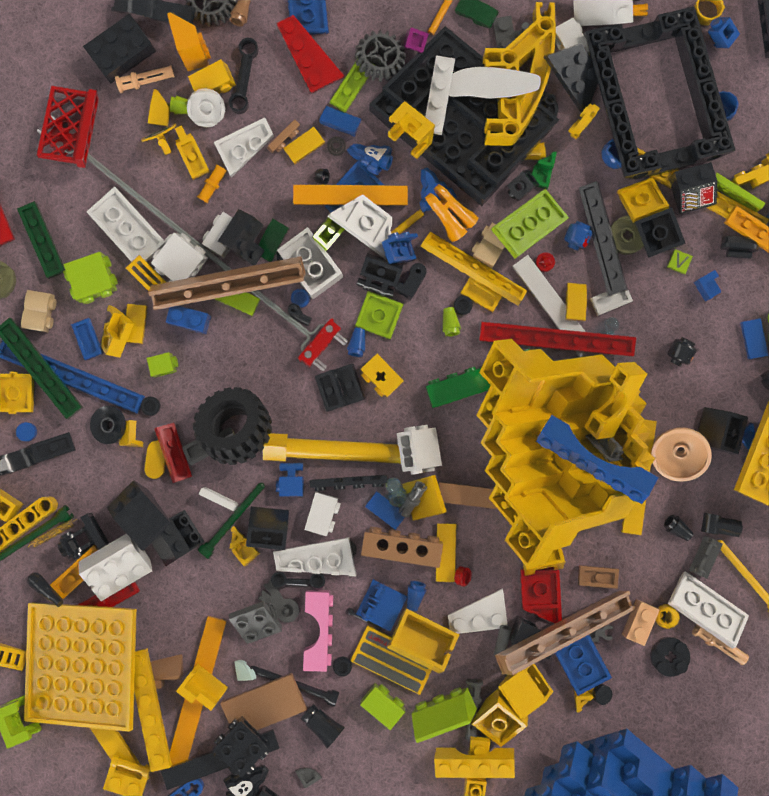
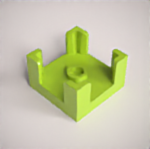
[0,695,42,749]

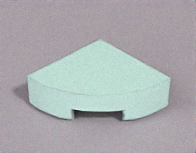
[234,660,256,681]

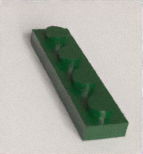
[17,201,65,279]

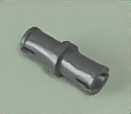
[399,481,427,517]

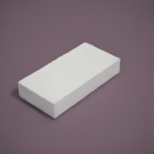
[590,290,633,316]
[199,487,239,511]

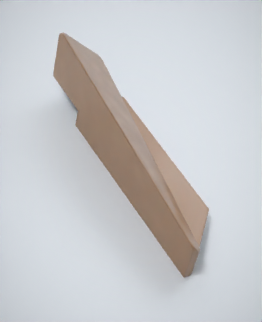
[150,654,184,689]

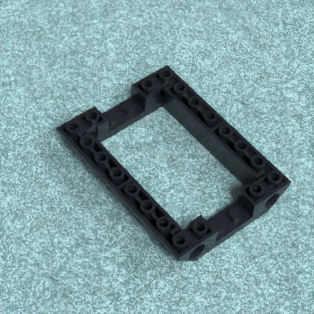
[584,6,735,179]

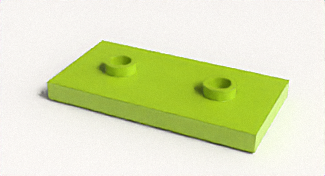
[491,189,569,259]

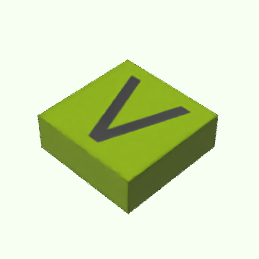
[667,249,693,274]

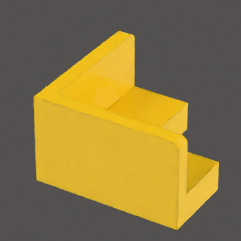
[176,664,228,711]

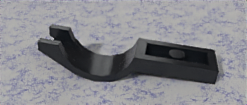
[111,0,196,24]
[0,432,76,476]

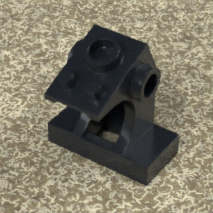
[57,513,109,560]

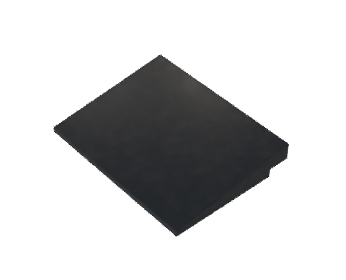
[369,26,559,206]

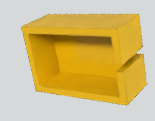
[387,609,459,674]

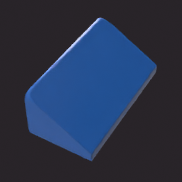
[319,106,362,137]

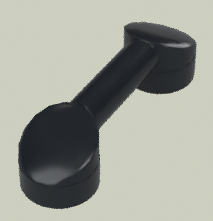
[271,572,325,591]

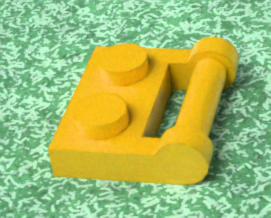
[103,754,151,796]

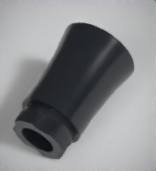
[301,704,345,748]

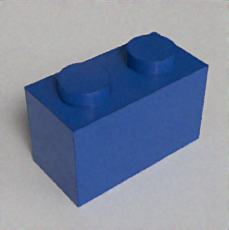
[166,306,211,334]

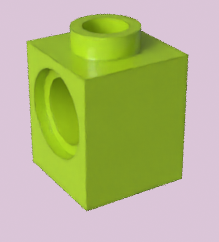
[147,352,179,378]

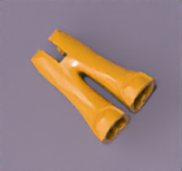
[425,184,478,242]

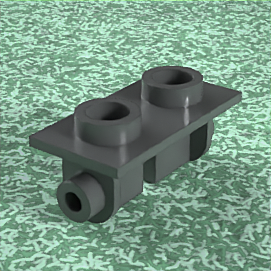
[585,434,624,462]
[689,536,723,579]

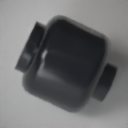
[668,337,697,367]

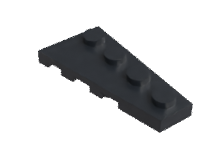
[309,474,388,491]

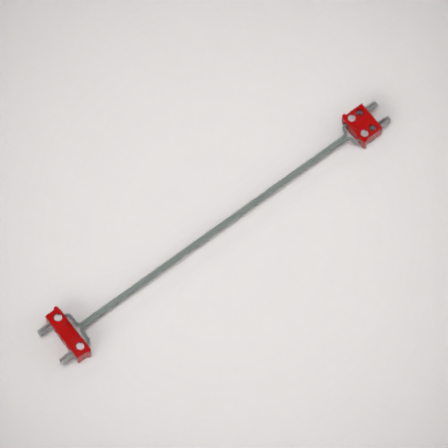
[37,113,348,371]

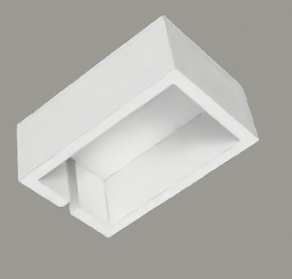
[78,534,152,601]

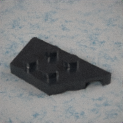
[544,44,598,113]

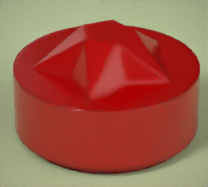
[535,252,555,272]
[454,566,472,587]

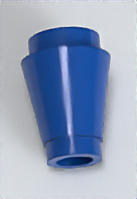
[347,328,365,357]
[407,581,427,611]

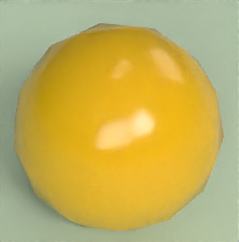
[655,604,680,629]

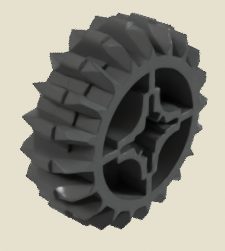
[186,0,237,27]
[355,29,406,82]

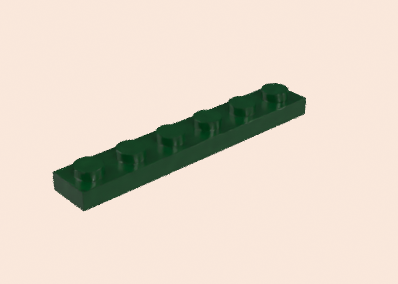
[0,318,84,420]

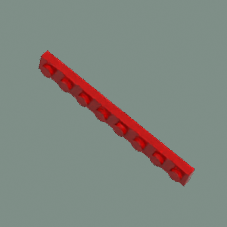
[479,322,636,357]

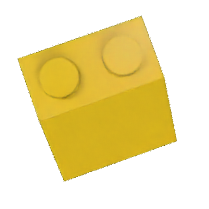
[472,688,528,747]

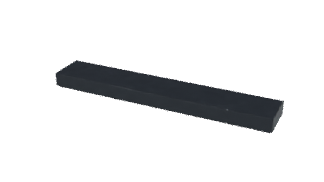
[579,181,628,296]
[161,729,280,790]

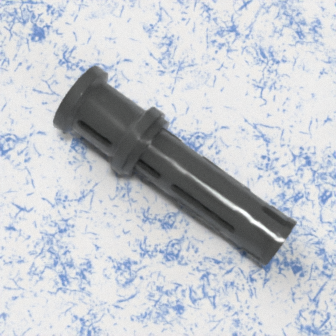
[465,679,483,741]

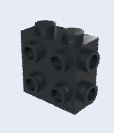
[213,716,270,778]

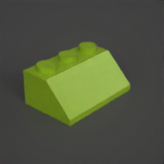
[411,687,477,743]

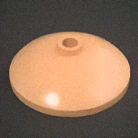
[651,428,712,482]

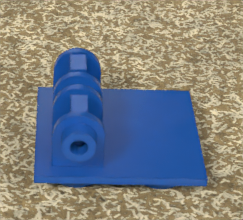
[356,579,407,632]

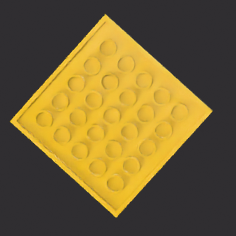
[24,602,137,732]

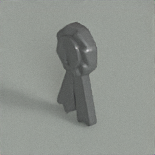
[258,580,299,622]

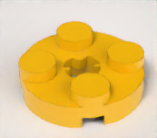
[568,103,600,140]

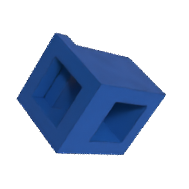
[707,17,740,48]

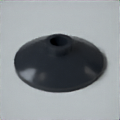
[90,406,126,444]

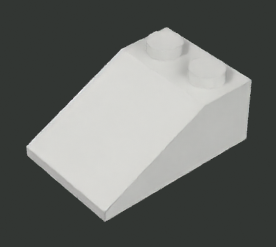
[573,0,633,26]
[277,227,343,299]

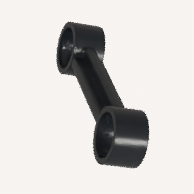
[229,37,259,114]

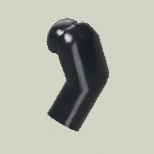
[288,303,312,326]

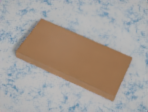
[220,673,307,730]

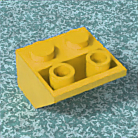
[498,664,553,720]

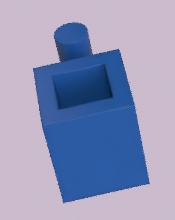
[276,463,304,496]

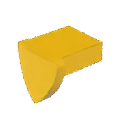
[119,420,143,447]

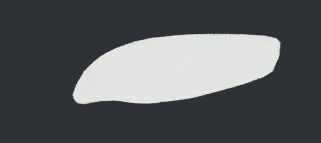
[449,67,541,98]

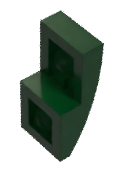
[454,0,499,29]
[259,218,290,262]

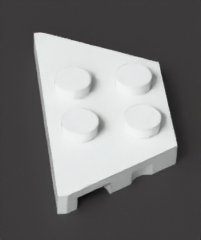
[328,195,392,260]

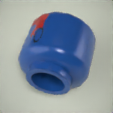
[564,221,592,251]

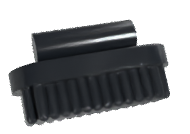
[720,235,759,259]

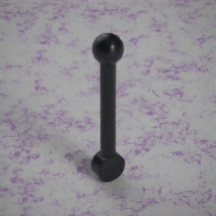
[346,608,382,631]

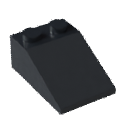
[107,480,171,551]

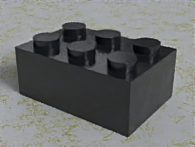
[83,13,156,84]

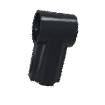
[701,513,743,537]

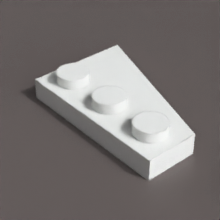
[214,118,274,178]

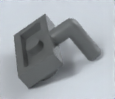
[493,16,529,48]

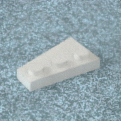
[448,588,507,634]

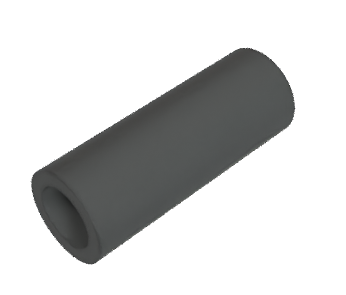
[494,625,512,656]

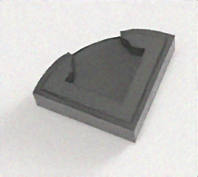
[295,767,322,788]

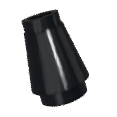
[664,515,693,541]

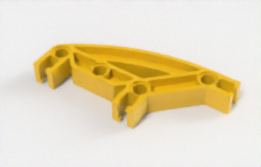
[483,2,556,146]

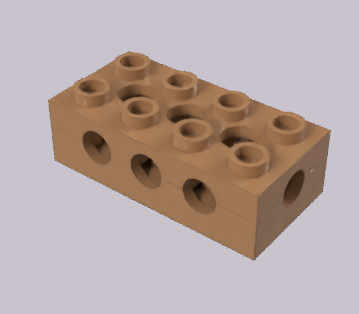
[361,526,443,568]

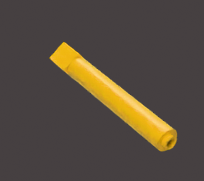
[263,433,401,464]

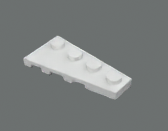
[273,537,356,576]

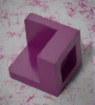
[403,27,429,53]

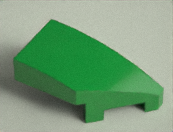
[532,152,557,189]

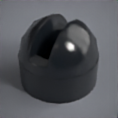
[314,168,330,184]

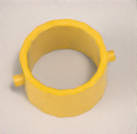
[694,0,725,26]

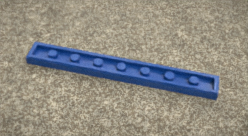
[0,340,145,414]

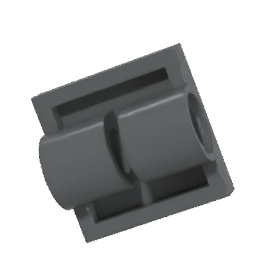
[229,601,282,644]

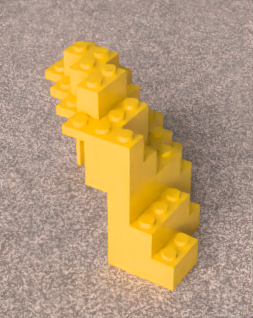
[476,339,655,569]

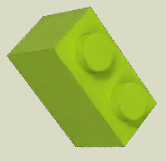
[360,683,405,730]

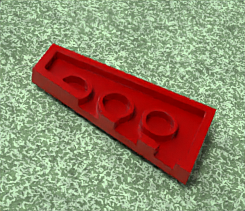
[276,15,344,94]

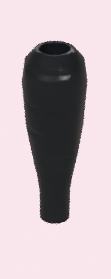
[27,572,63,607]

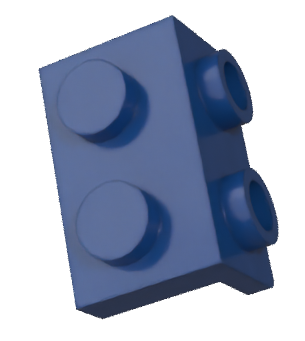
[381,231,418,264]

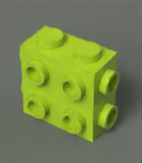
[63,252,118,304]

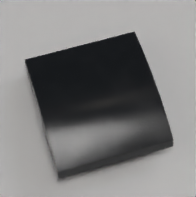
[315,363,365,412]

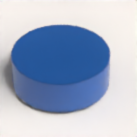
[291,289,310,308]
[16,422,37,441]

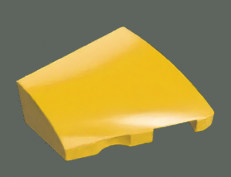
[100,305,134,358]

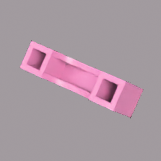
[303,590,333,672]

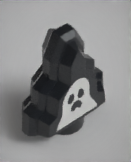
[223,765,269,796]

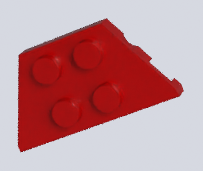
[520,566,562,624]

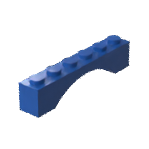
[536,415,659,504]

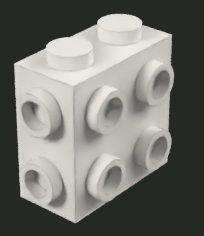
[151,233,208,282]
[397,425,442,475]

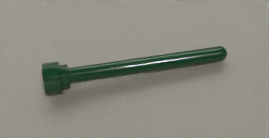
[197,482,265,559]
[0,505,74,561]

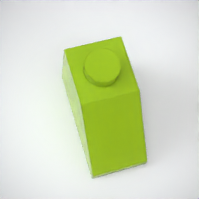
[312,217,345,250]

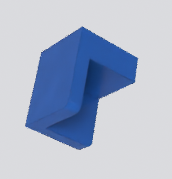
[694,270,721,301]

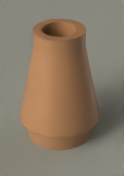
[229,0,251,27]

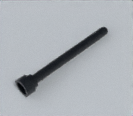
[250,666,340,707]

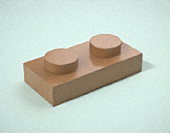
[267,119,300,153]
[578,565,619,589]

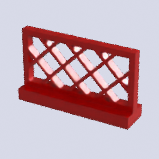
[37,86,99,168]

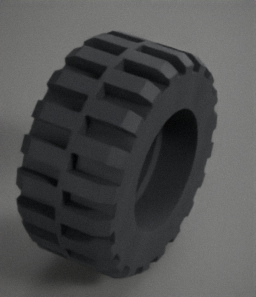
[193,387,272,465]

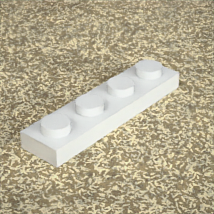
[425,56,455,135]

